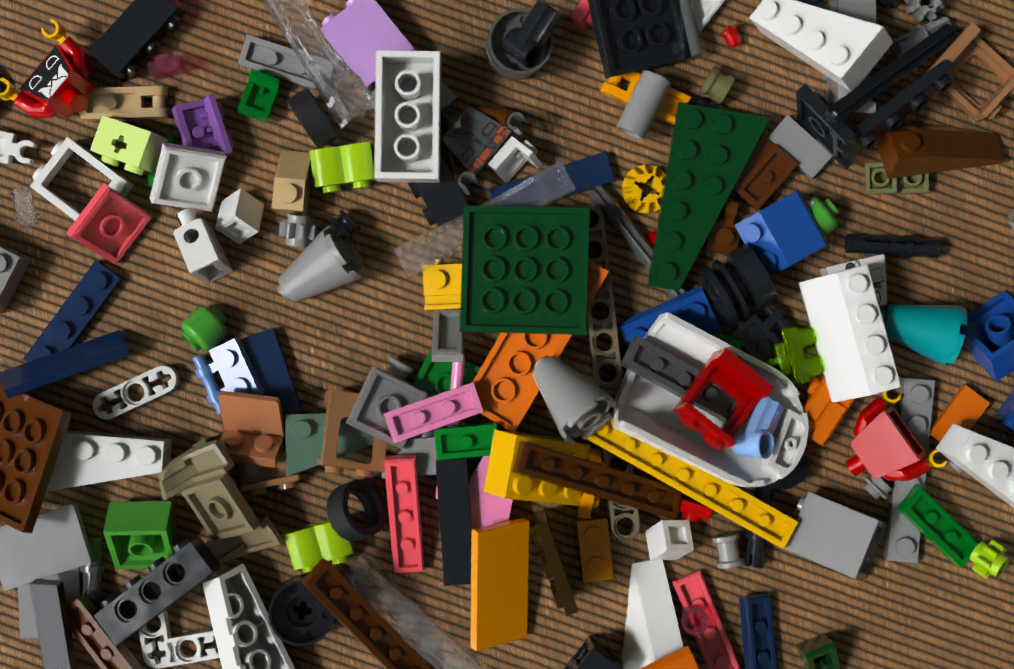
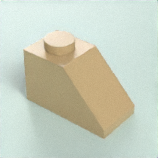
[272,150,311,214]

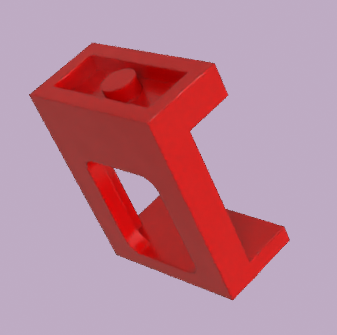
[673,348,774,450]

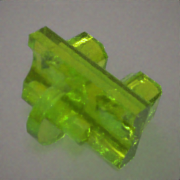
[769,327,825,384]

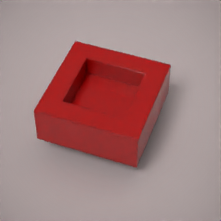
[679,497,712,523]

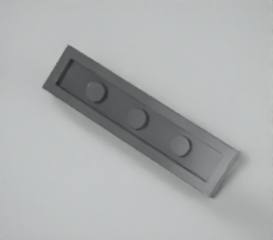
[621,336,736,422]

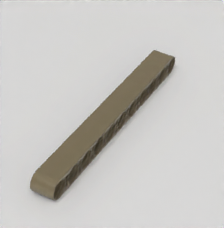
[582,205,640,541]

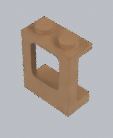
[923,22,1014,122]
[316,390,387,478]

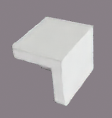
[215,188,264,244]
[646,520,694,561]

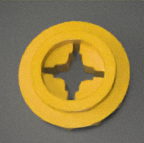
[622,164,666,213]

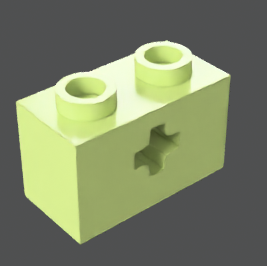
[90,115,168,176]

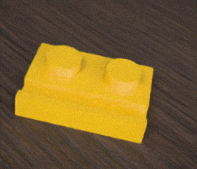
[423,264,462,310]

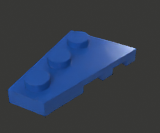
[616,286,722,349]

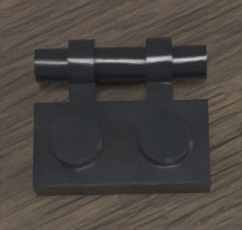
[730,303,810,372]

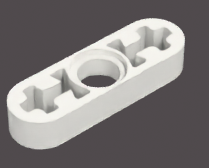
[93,366,180,419]

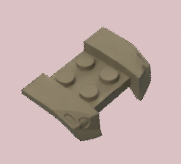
[159,439,284,564]

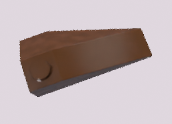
[876,120,1005,179]

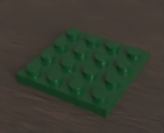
[460,206,590,335]

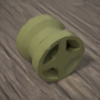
[699,65,736,104]

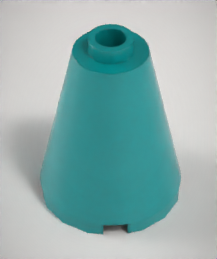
[880,304,967,366]

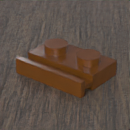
[732,135,798,211]

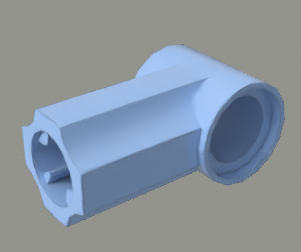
[732,397,784,459]

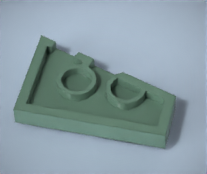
[285,413,374,476]

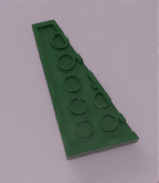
[647,102,770,291]

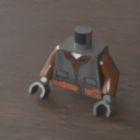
[441,105,529,195]

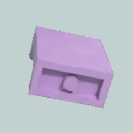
[319,0,415,93]

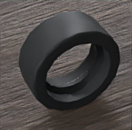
[287,87,339,149]
[327,479,387,541]

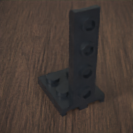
[796,59,956,170]

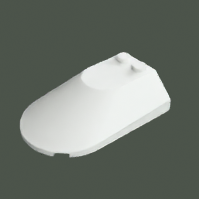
[614,312,809,487]

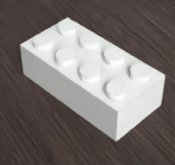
[374,50,442,183]

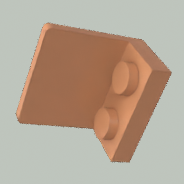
[218,391,285,468]

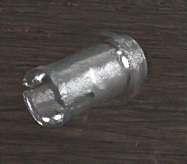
[10,187,40,228]

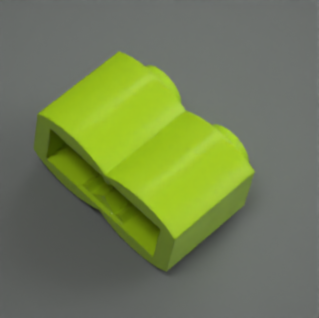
[309,142,376,194]
[284,519,356,573]

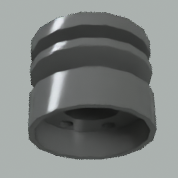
[485,8,553,80]

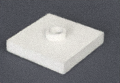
[150,142,226,212]

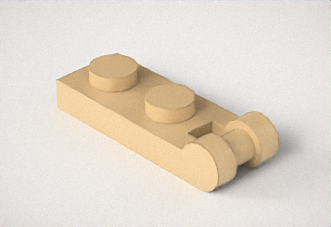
[80,86,169,121]

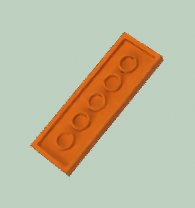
[473,260,610,432]

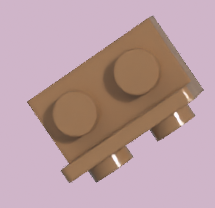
[237,446,304,496]

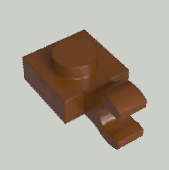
[704,200,740,254]

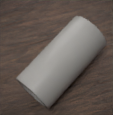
[616,70,671,141]

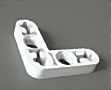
[134,582,220,669]

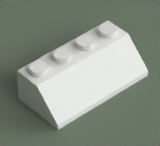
[799,265,901,402]

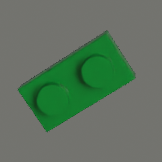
[434,422,497,460]

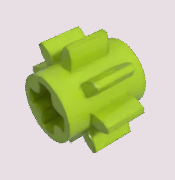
[969,539,1010,579]

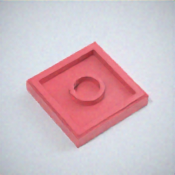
[66,183,153,265]

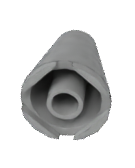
[277,224,366,303]
[533,356,617,444]

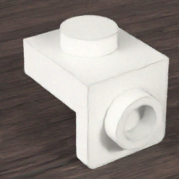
[488,136,543,183]

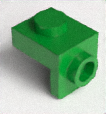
[237,69,281,123]

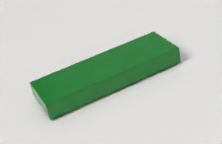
[896,485,979,568]

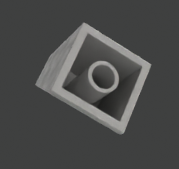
[785,492,888,579]

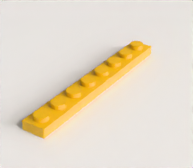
[580,417,798,549]

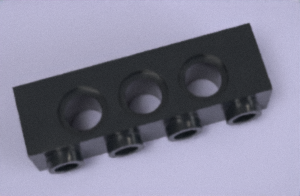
[94,537,222,646]

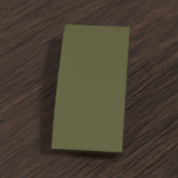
[865,163,929,194]

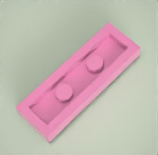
[383,382,484,443]

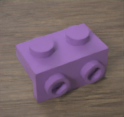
[172,94,234,158]

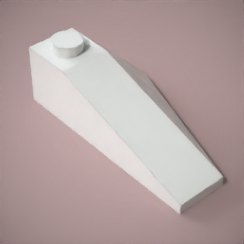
[621,559,683,669]

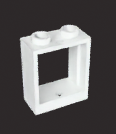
[30,137,134,220]

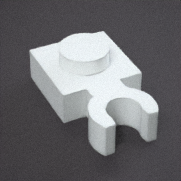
[0,131,38,165]

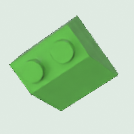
[103,500,177,569]

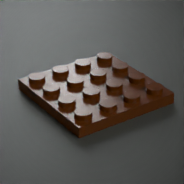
[0,381,73,533]

